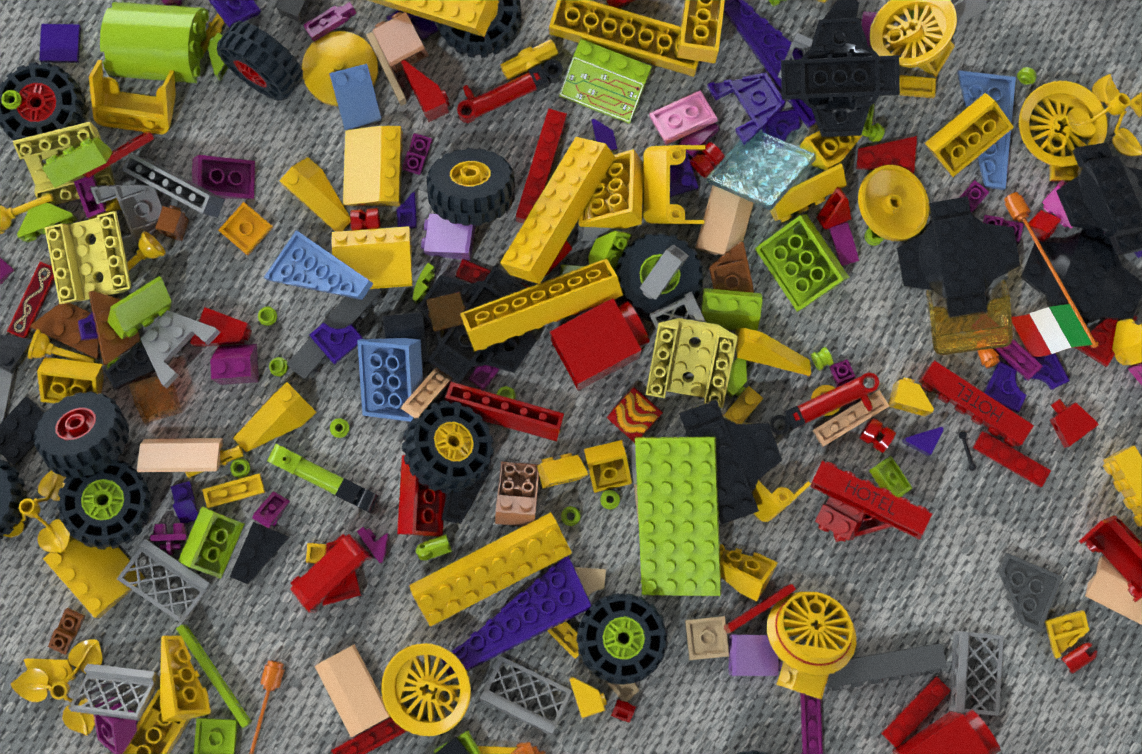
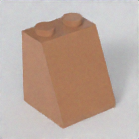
[372,12,429,73]

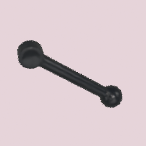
[959,431,976,471]

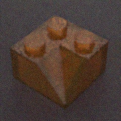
[129,376,182,424]

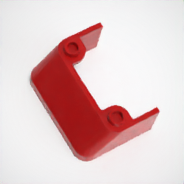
[1079,515,1142,603]
[290,534,374,613]

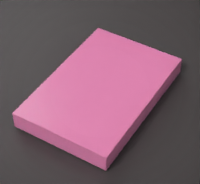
[649,90,718,145]

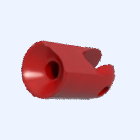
[1061,643,1098,674]

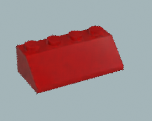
[397,455,445,537]

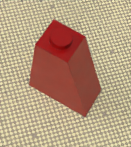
[190,307,252,347]

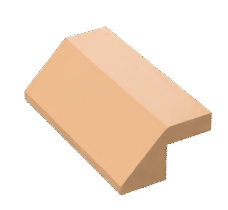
[695,175,758,256]
[137,438,223,472]
[1085,556,1142,625]
[314,644,390,737]

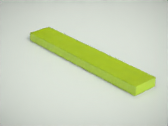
[176,624,252,728]

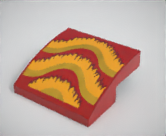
[606,387,663,443]

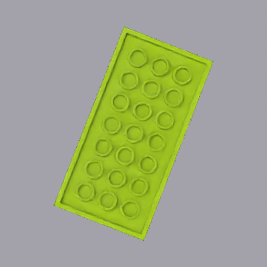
[635,437,722,596]

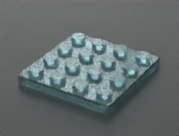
[707,131,816,210]

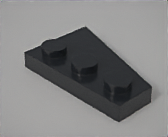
[105,341,168,391]
[230,522,290,585]

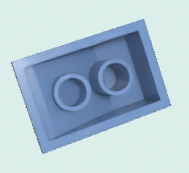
[329,64,382,130]

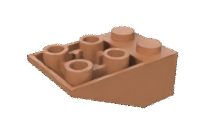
[495,462,539,526]

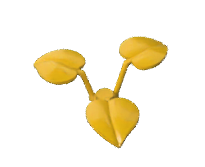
[1066,74,1142,156]
[3,470,70,553]
[11,639,103,736]

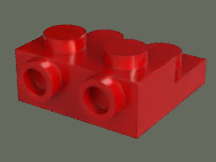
[815,497,866,542]

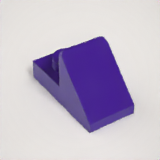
[171,481,199,524]

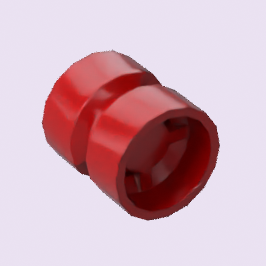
[690,142,726,179]
[350,208,381,231]
[859,417,896,453]

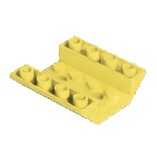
[13,122,115,205]
[45,211,132,304]
[646,318,738,408]

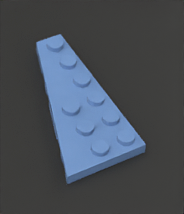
[957,71,1016,190]
[263,230,373,300]

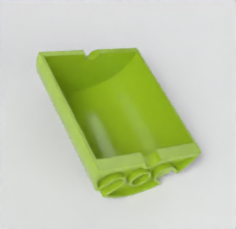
[100,2,209,83]

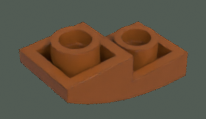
[48,608,85,655]

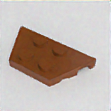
[709,241,754,293]
[89,291,140,365]
[30,303,99,359]

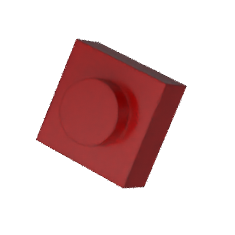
[611,699,636,723]

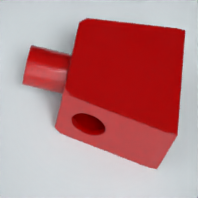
[1050,399,1099,448]

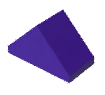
[902,426,944,456]

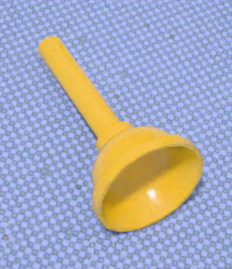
[0,194,53,234]
[127,231,166,272]
[28,329,95,363]

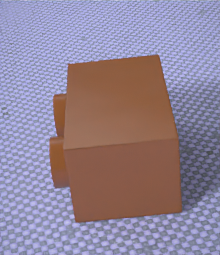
[155,205,189,241]

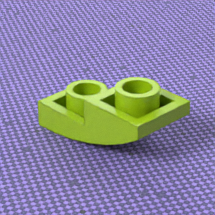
[413,262,436,304]

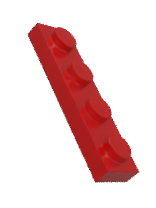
[972,431,1051,488]
[881,676,951,748]

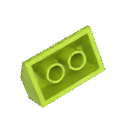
[42,137,112,188]
[108,276,172,339]
[701,288,763,331]
[178,507,245,579]

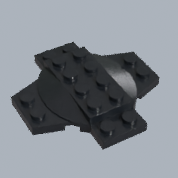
[781,18,900,137]
[1056,142,1142,256]
[896,196,1020,318]
[1020,228,1142,326]
[418,266,537,383]
[679,399,782,525]

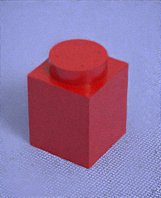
[550,298,650,391]
[892,710,1001,754]

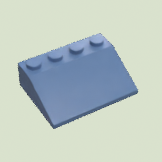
[357,338,423,422]

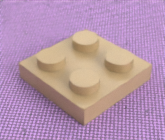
[685,616,729,660]

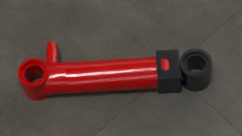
[457,60,563,123]
[769,373,879,436]

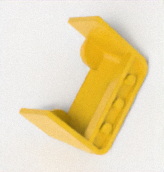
[89,60,176,134]
[643,145,705,224]
[752,480,811,522]

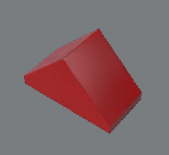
[816,187,852,229]
[1028,210,1061,242]

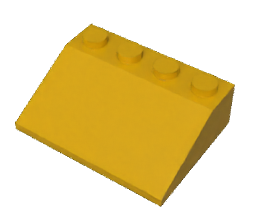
[343,126,403,206]
[579,149,643,229]
[332,226,413,289]
[43,535,145,618]

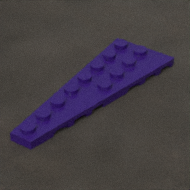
[724,0,816,129]
[442,555,592,676]

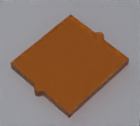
[426,292,465,331]

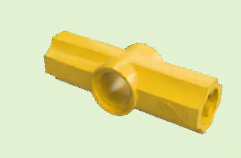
[500,39,558,80]

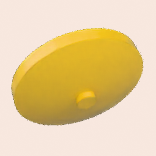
[302,31,378,106]
[858,165,929,241]

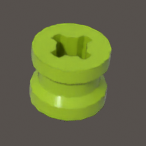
[864,228,884,246]
[811,347,834,371]

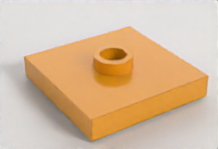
[218,202,273,256]

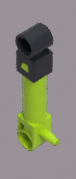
[267,444,380,514]

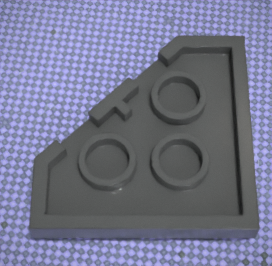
[998,553,1062,632]

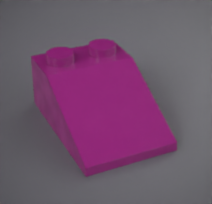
[192,155,255,199]

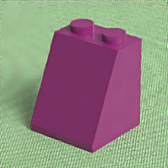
[210,344,259,385]

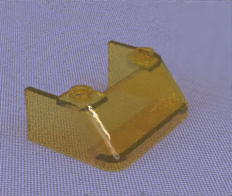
[926,280,1013,355]

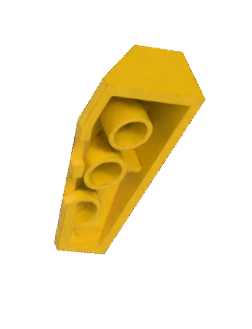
[797,122,873,170]
[279,157,351,232]
[1112,319,1142,365]
[735,328,811,376]
[233,382,317,452]
[720,544,778,601]
[160,636,211,722]

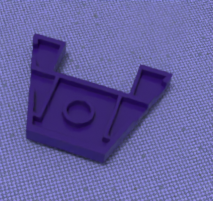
[707,73,785,145]

